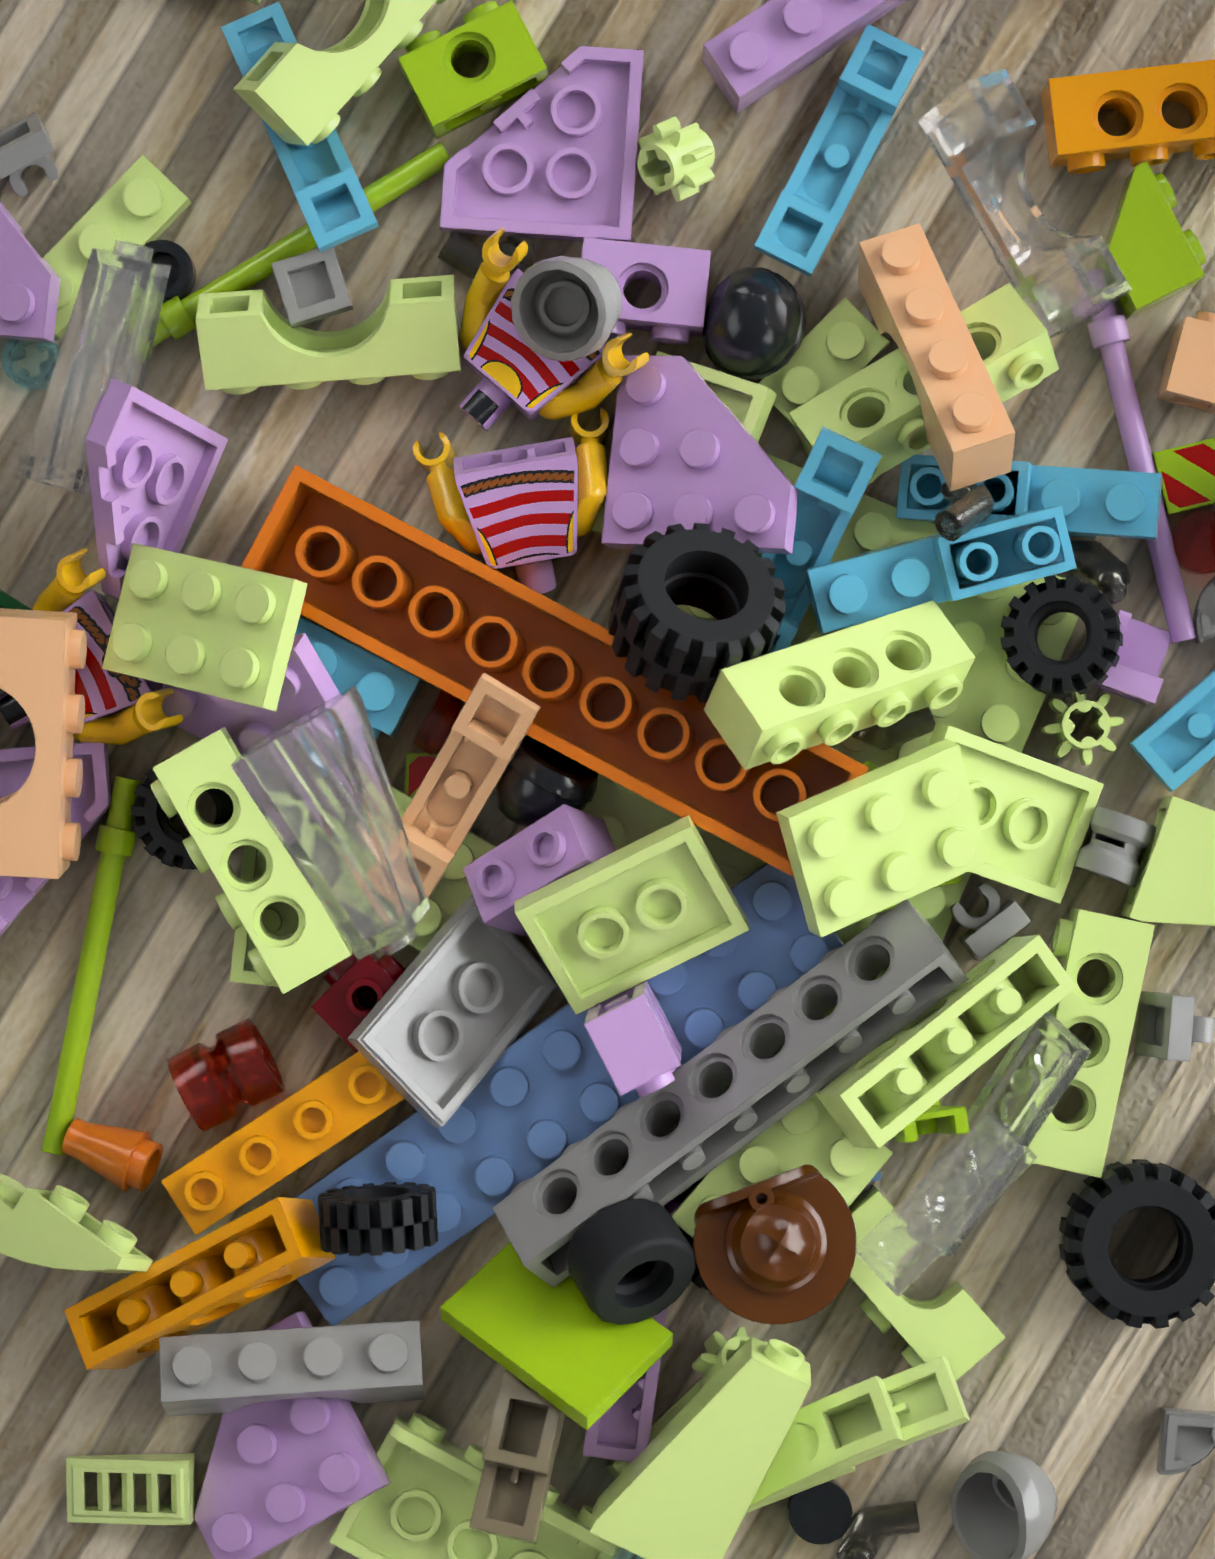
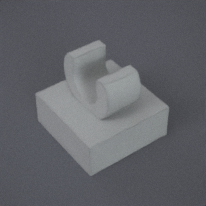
[0,112,58,197]
[271,247,353,328]
[950,882,1031,961]
[1136,991,1215,1062]

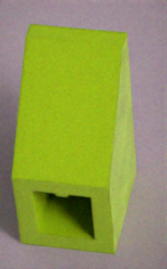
[1098,161,1206,319]

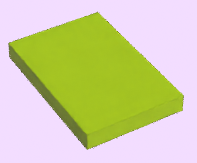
[440,1242,673,1430]

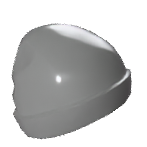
[511,256,622,362]
[951,1451,1058,1559]

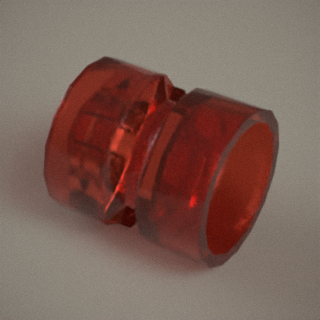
[167,1017,286,1132]

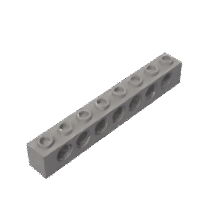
[492,899,968,1288]

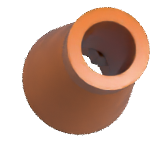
[62,1118,163,1192]

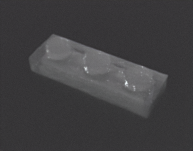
[856,1110,1037,1297]

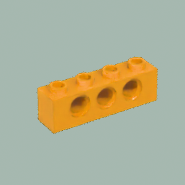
[1041,59,1215,175]
[161,1051,405,1235]
[64,1197,336,1370]

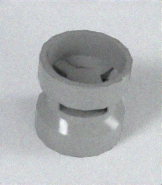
[1075,806,1157,888]

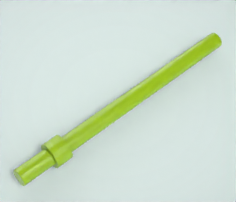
[116,142,450,362]
[41,776,141,1155]

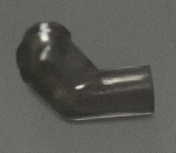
[437,231,535,280]
[935,482,994,541]
[1062,540,1131,605]
[851,707,936,750]
[836,1500,920,1559]

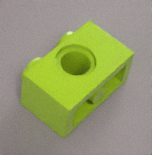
[398,0,548,139]

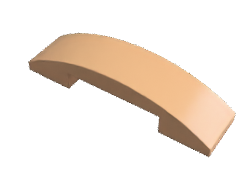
[365,673,540,913]

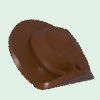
[693,1164,857,1325]

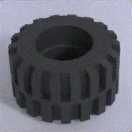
[608,523,786,703]
[1059,1159,1215,1329]

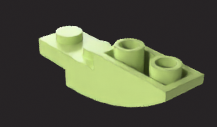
[0,1174,153,1273]
[746,1356,970,1513]

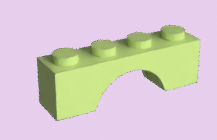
[233,0,446,146]
[195,275,461,395]

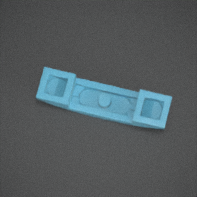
[221,2,379,253]
[753,24,924,277]
[760,427,882,654]

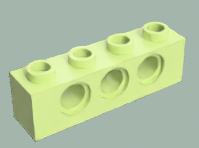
[789,283,1059,484]
[704,600,976,770]
[150,727,353,994]
[1011,908,1155,1178]
[816,935,1077,1149]

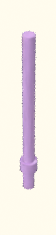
[1081,267,1197,643]

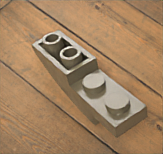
[469,1369,568,1544]

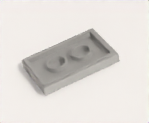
[347,897,558,1128]

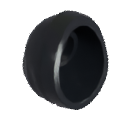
[703,267,806,380]
[496,735,599,827]

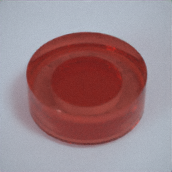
[1171,510,1215,575]
[412,689,463,756]

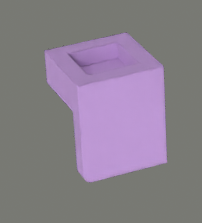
[1091,609,1171,705]

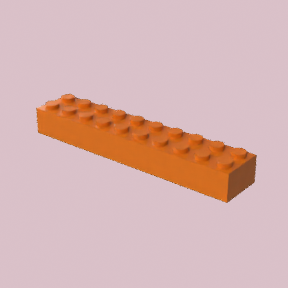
[241,465,870,877]

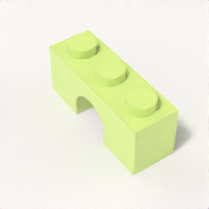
[847,1185,1006,1381]

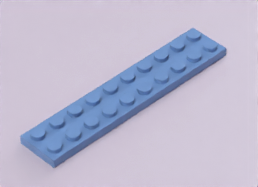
[293,863,844,1326]

